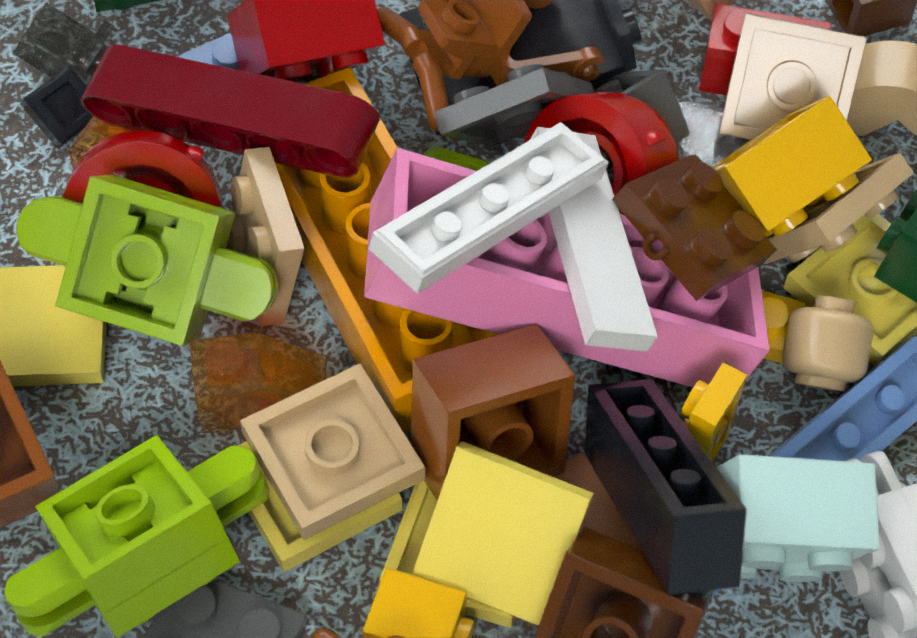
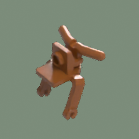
[377,0,605,131]

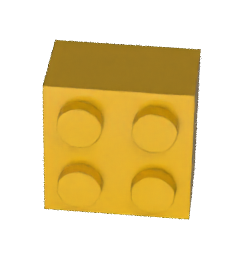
[712,95,872,237]

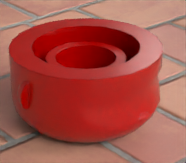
[523,92,680,215]
[62,130,223,208]

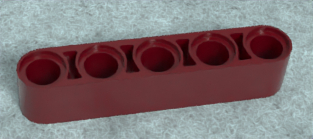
[80,44,380,178]

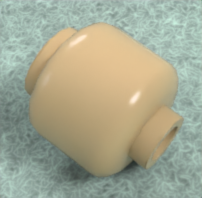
[782,295,874,392]

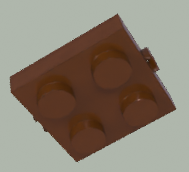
[612,153,777,301]

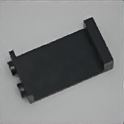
[399,0,642,136]

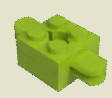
[16,174,279,346]
[4,435,269,638]

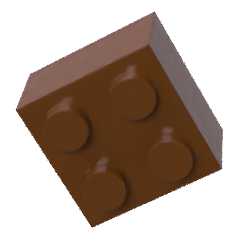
[535,526,715,638]

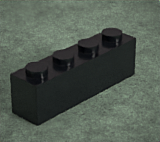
[585,379,747,596]

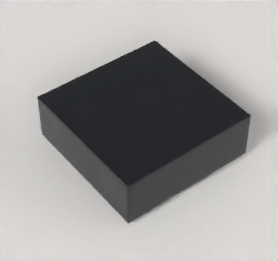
[20,65,100,150]

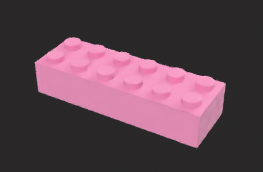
[364,148,770,387]

